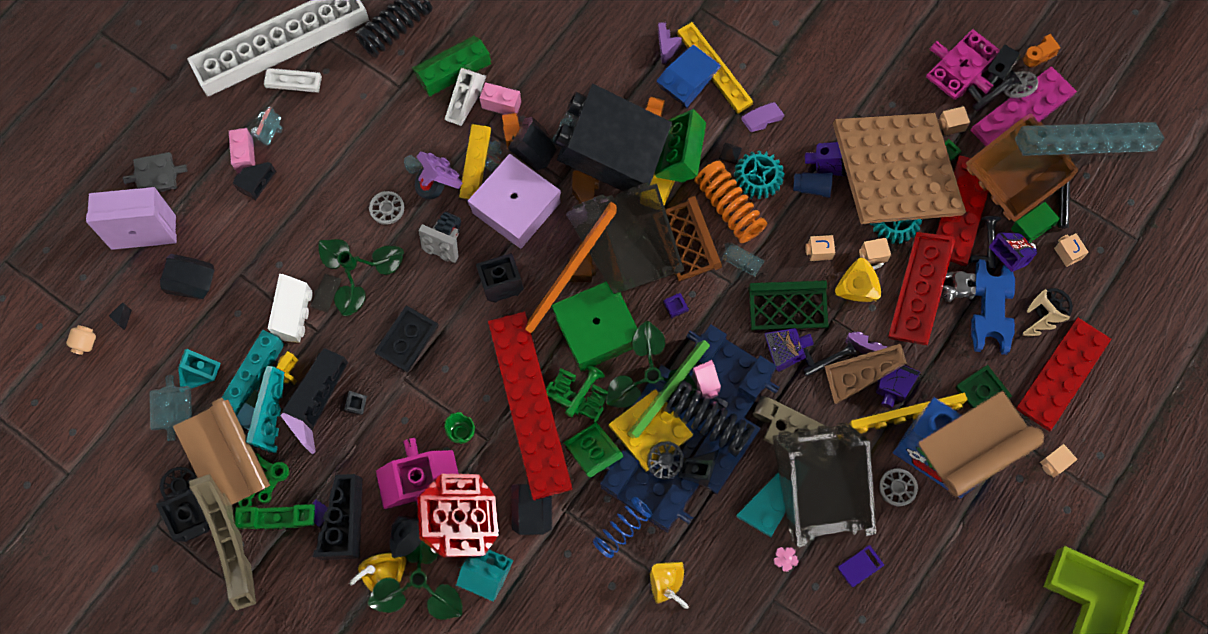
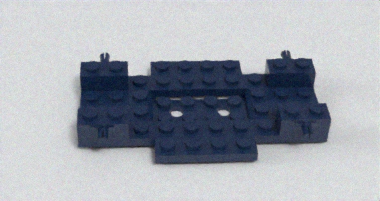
[600,324,780,533]

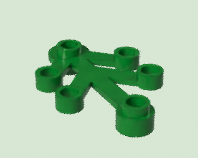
[239,453,289,507]

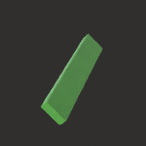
[627,340,710,438]

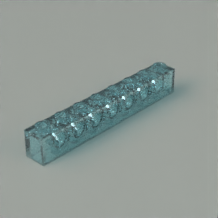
[1015,122,1165,156]

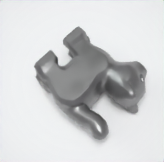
[941,271,976,302]

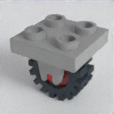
[419,212,461,263]

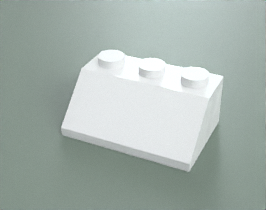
[268,274,312,343]

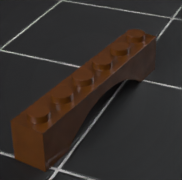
[569,171,599,282]

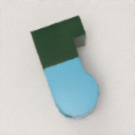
[237,390,259,429]

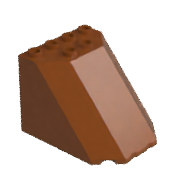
[966,113,1079,222]

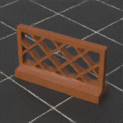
[654,196,722,282]

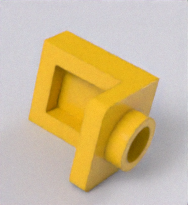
[276,351,298,385]

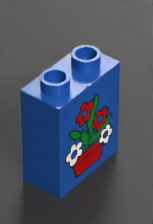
[893,397,982,499]

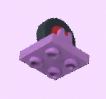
[415,151,463,200]

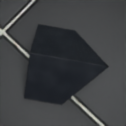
[677,450,719,487]

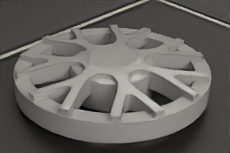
[1003,71,1038,98]
[369,191,404,225]
[879,469,918,506]

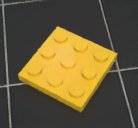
[609,389,693,472]

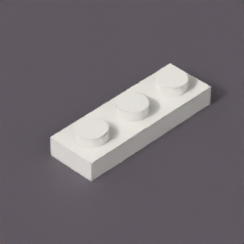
[264,68,322,92]

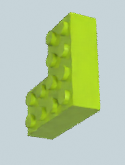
[1044,546,1145,634]

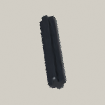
[1058,181,1070,229]

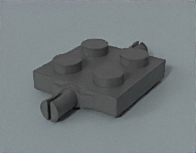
[123,152,188,192]

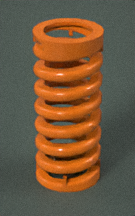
[694,161,767,243]

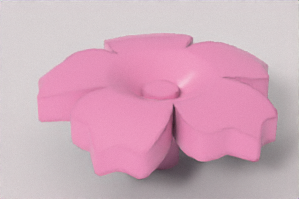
[774,547,799,572]

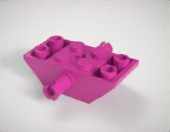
[926,29,1000,99]
[376,438,459,509]

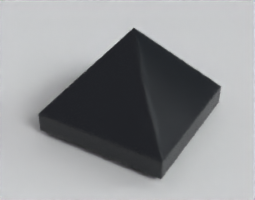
[719,142,742,164]

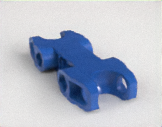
[971,259,1015,355]

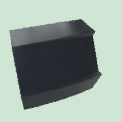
[508,117,557,171]
[476,253,524,303]
[160,254,215,299]
[511,484,552,535]
[156,486,210,542]

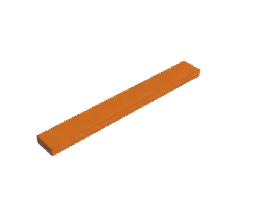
[525,202,617,333]

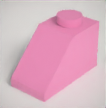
[692,360,721,399]

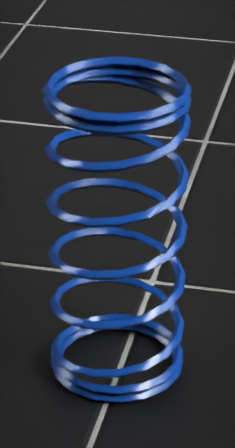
[593,497,652,558]

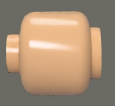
[66,325,96,355]

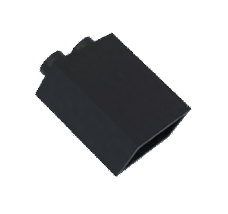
[554,83,672,197]

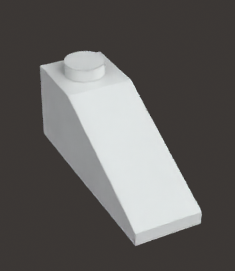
[445,68,486,126]

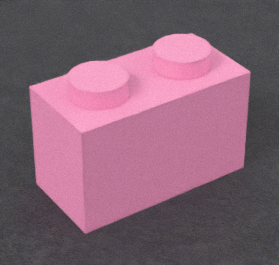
[480,83,521,114]
[229,128,255,173]

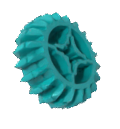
[734,150,784,200]
[871,219,922,244]

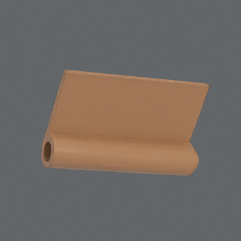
[917,391,1044,497]
[173,398,270,504]

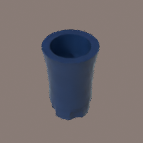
[793,172,833,198]

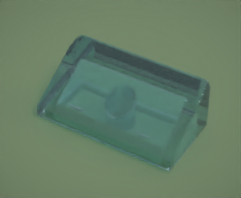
[723,243,765,277]

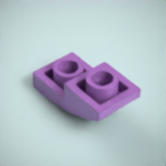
[741,102,784,132]
[846,332,887,354]

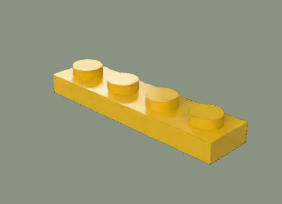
[459,124,491,199]

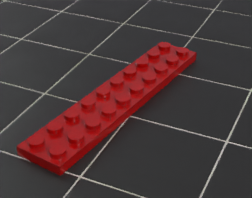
[488,311,573,500]

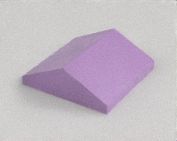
[280,413,315,454]

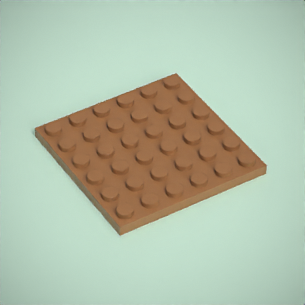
[833,113,966,224]

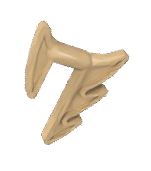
[1022,289,1070,336]

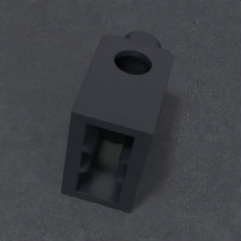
[986,44,1020,88]

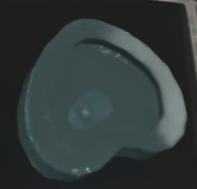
[404,155,423,174]

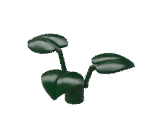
[319,239,404,316]
[606,321,697,408]
[367,541,463,620]

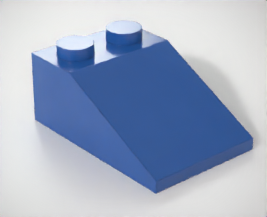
[656,44,721,108]

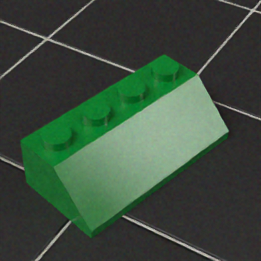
[412,36,492,97]
[654,109,706,182]

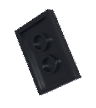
[374,305,439,373]

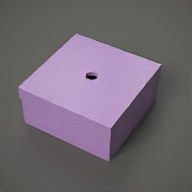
[468,154,561,249]
[86,187,177,250]

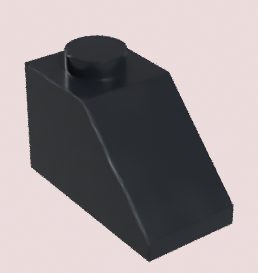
[233,162,276,200]

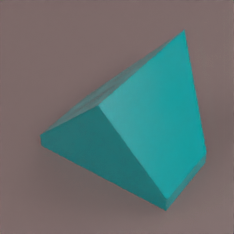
[178,349,221,392]

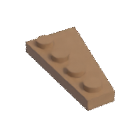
[825,344,907,404]

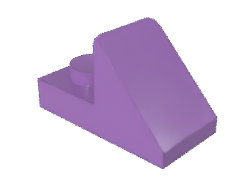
[658,23,682,64]

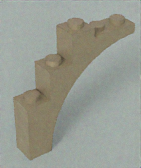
[189,474,256,610]

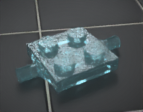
[150,375,192,441]

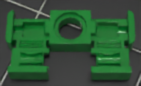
[546,368,608,423]

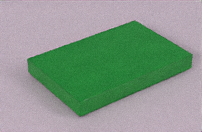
[564,422,624,478]

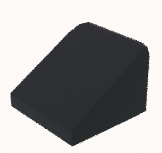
[109,303,132,330]
[340,391,367,415]

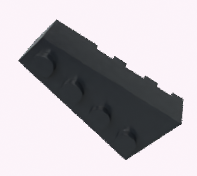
[282,348,348,430]
[313,474,363,560]

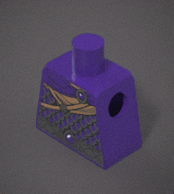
[765,329,814,372]

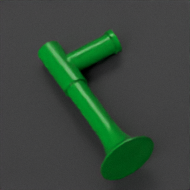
[553,366,605,417]

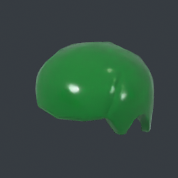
[444,412,475,444]

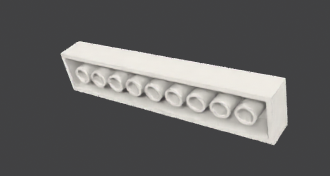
[187,0,369,96]

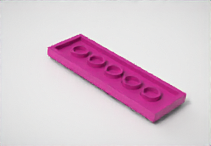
[970,66,1077,146]

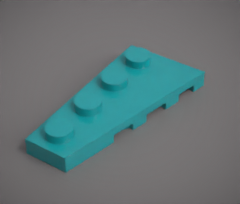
[246,366,285,453]
[736,458,810,537]

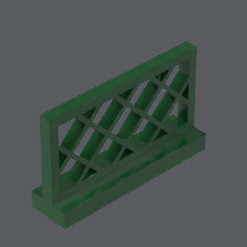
[748,281,828,330]

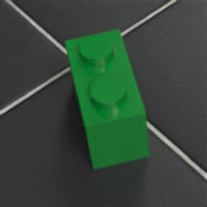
[1011,202,1060,243]

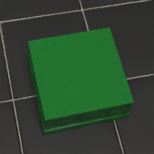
[552,279,638,372]

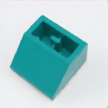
[456,550,513,601]

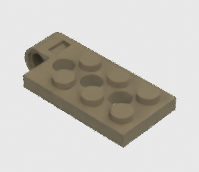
[753,396,842,470]

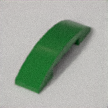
[235,504,315,529]

